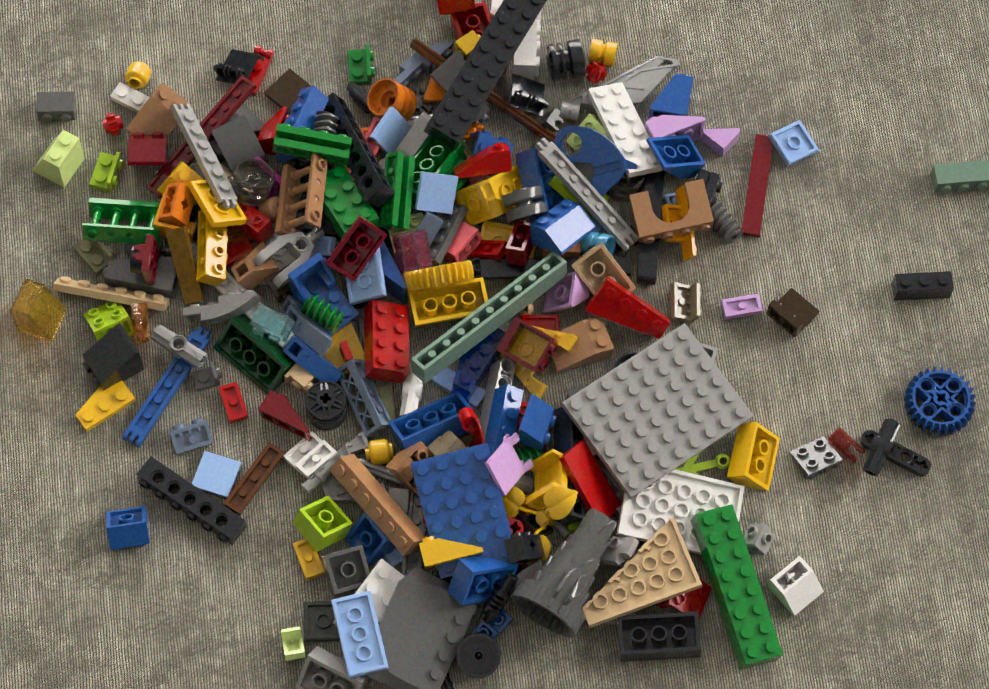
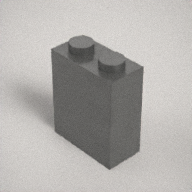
[210,114,265,173]

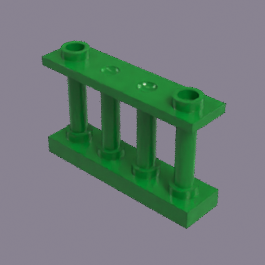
[82,198,160,245]

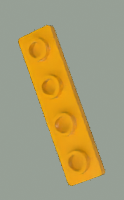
[661,184,697,261]

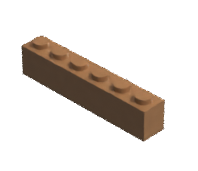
[329,454,426,556]

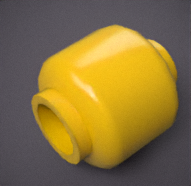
[125,61,151,89]
[365,439,394,465]

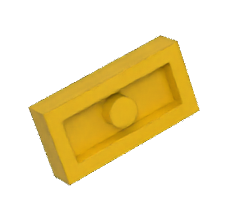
[293,539,325,581]

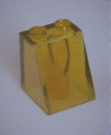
[10,278,67,342]

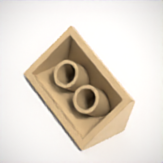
[571,242,636,295]

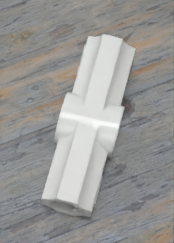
[400,362,423,417]

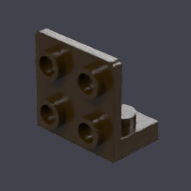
[766,288,819,338]

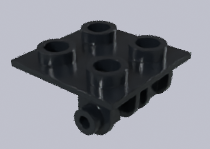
[213,49,260,84]
[510,73,549,117]

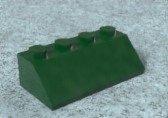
[213,314,296,395]

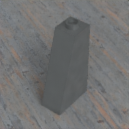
[431,50,490,126]
[102,256,178,299]

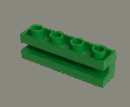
[272,123,352,166]
[379,151,415,233]

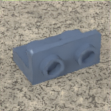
[169,417,214,454]

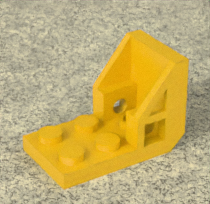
[455,164,523,226]

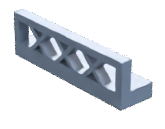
[338,359,391,437]

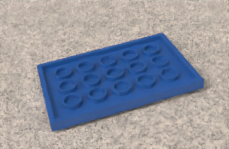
[410,443,512,579]

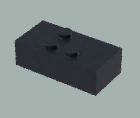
[618,612,701,662]

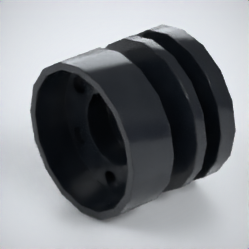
[546,39,586,82]
[305,381,347,431]

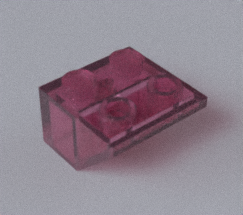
[392,229,433,272]

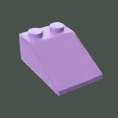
[645,115,705,141]

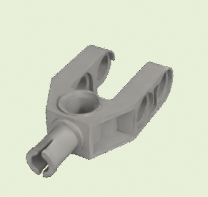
[253,228,324,289]

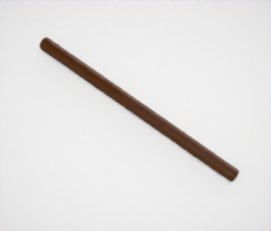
[410,38,556,143]

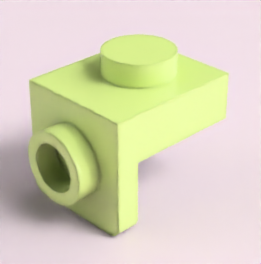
[281,627,306,661]

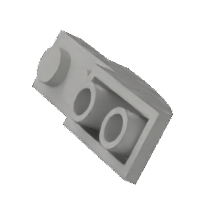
[183,290,261,325]

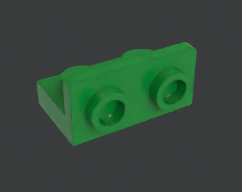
[347,44,375,85]

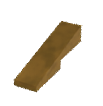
[165,226,204,304]

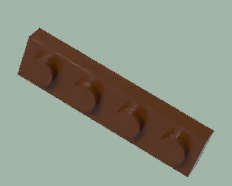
[223,442,285,516]

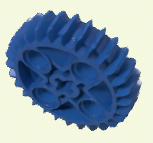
[904,366,976,436]

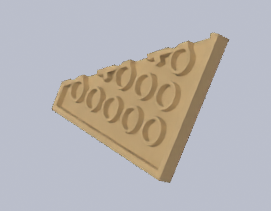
[582,517,702,628]

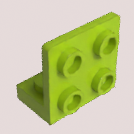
[83,301,136,342]

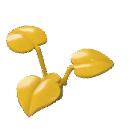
[502,486,578,565]

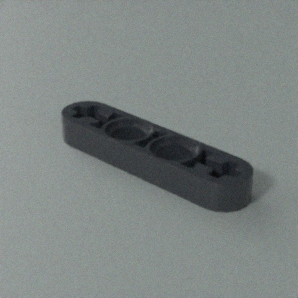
[860,430,931,477]

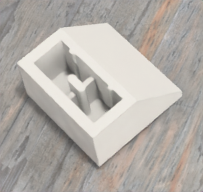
[767,556,824,616]

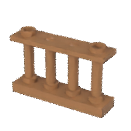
[275,153,328,236]

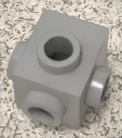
[744,523,775,555]

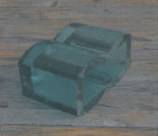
[249,304,296,343]

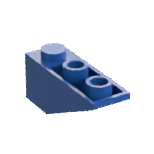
[283,336,344,383]

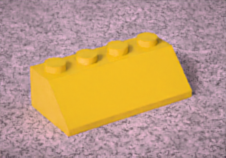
[408,277,488,327]

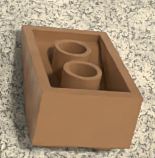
[125,82,191,135]
[550,316,614,373]

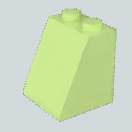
[33,130,84,188]

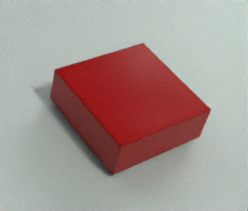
[339,341,353,363]

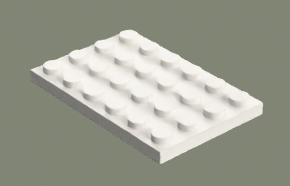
[617,469,745,555]

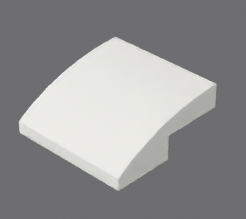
[283,431,337,478]

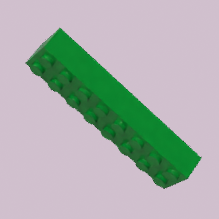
[690,504,783,670]

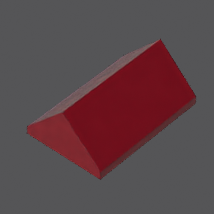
[325,216,387,281]

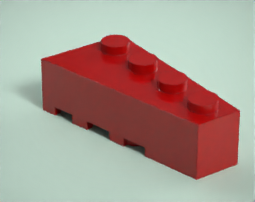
[585,276,671,339]

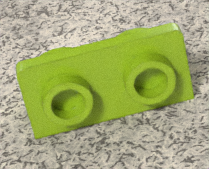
[89,152,124,192]

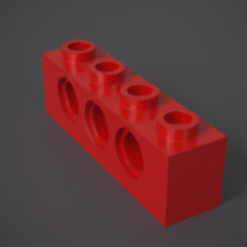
[235,195,275,244]

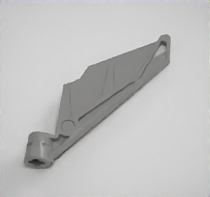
[560,56,679,122]

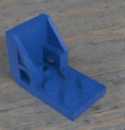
[288,252,359,337]

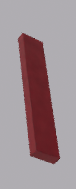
[741,134,773,238]

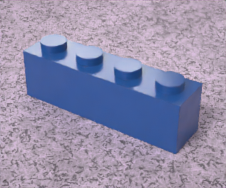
[485,384,523,455]

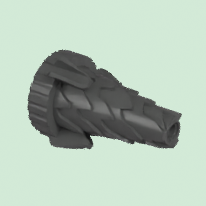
[511,508,617,638]

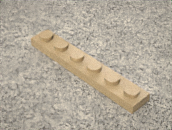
[53,276,170,311]

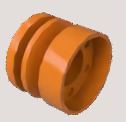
[367,78,417,121]

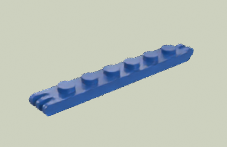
[122,326,211,448]

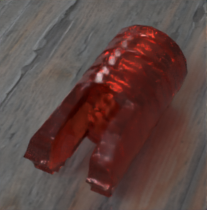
[828,427,866,463]

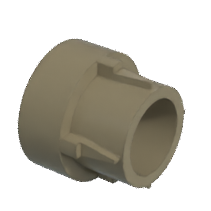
[427,430,466,456]

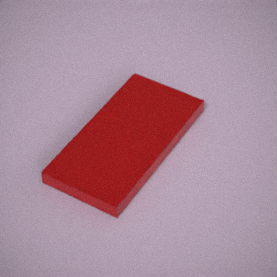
[559,439,621,518]

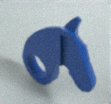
[554,126,638,197]

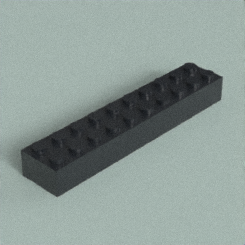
[424,0,547,151]

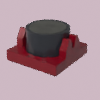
[130,235,160,285]

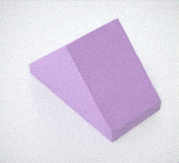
[702,128,740,157]

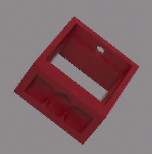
[496,316,558,375]

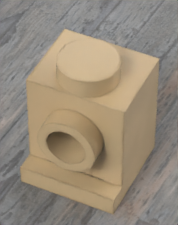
[284,363,315,394]

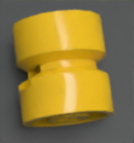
[588,39,618,67]

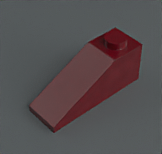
[258,390,312,441]

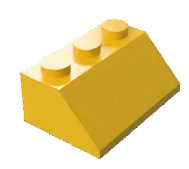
[727,422,780,491]

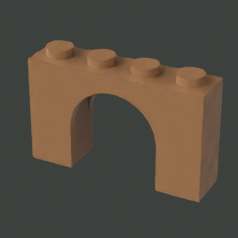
[629,179,714,244]

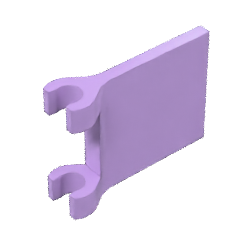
[485,432,534,496]

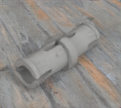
[301,459,335,495]

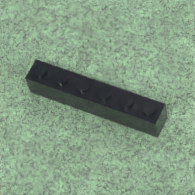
[554,407,585,525]

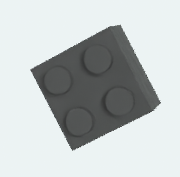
[321,545,370,595]

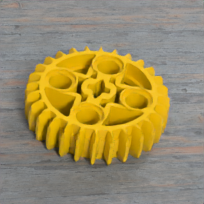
[403,260,474,291]

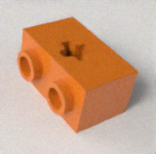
[159,182,194,227]

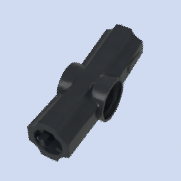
[862,418,900,477]

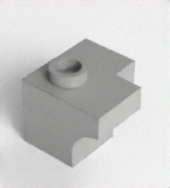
[600,536,639,567]

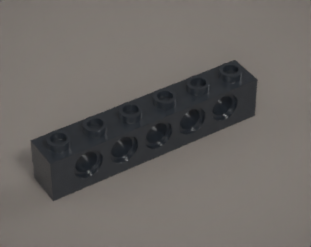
[137,456,247,545]

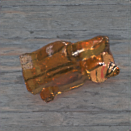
[131,303,151,343]

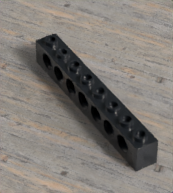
[324,92,395,208]

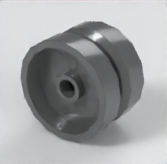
[501,186,548,223]

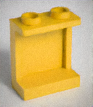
[526,449,567,511]

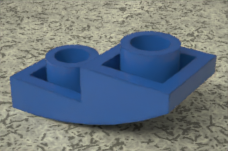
[471,609,514,639]

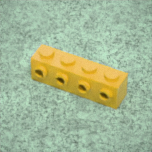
[196,210,228,286]

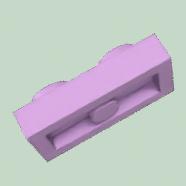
[721,294,763,320]

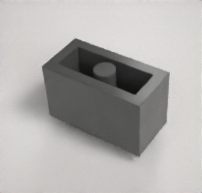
[36,92,76,122]

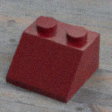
[128,132,169,166]

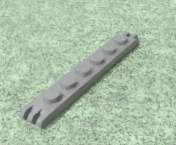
[170,104,237,209]
[535,138,639,251]

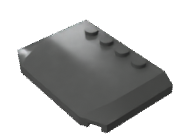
[366,567,478,689]

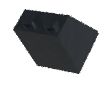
[82,323,144,391]

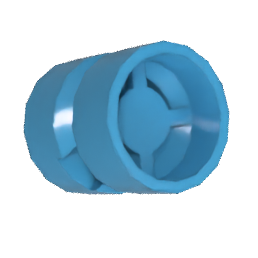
[581,231,616,255]

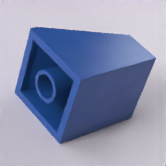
[649,74,694,118]

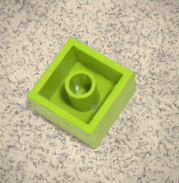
[293,495,353,552]

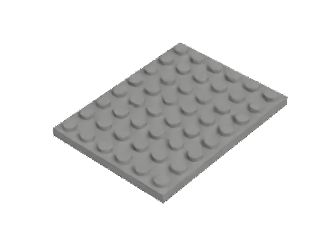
[561,323,754,499]

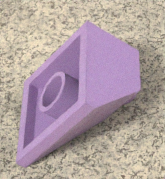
[543,271,590,314]

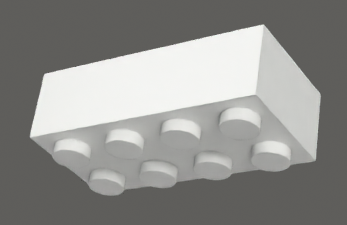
[513,11,541,81]

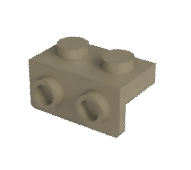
[670,282,701,324]

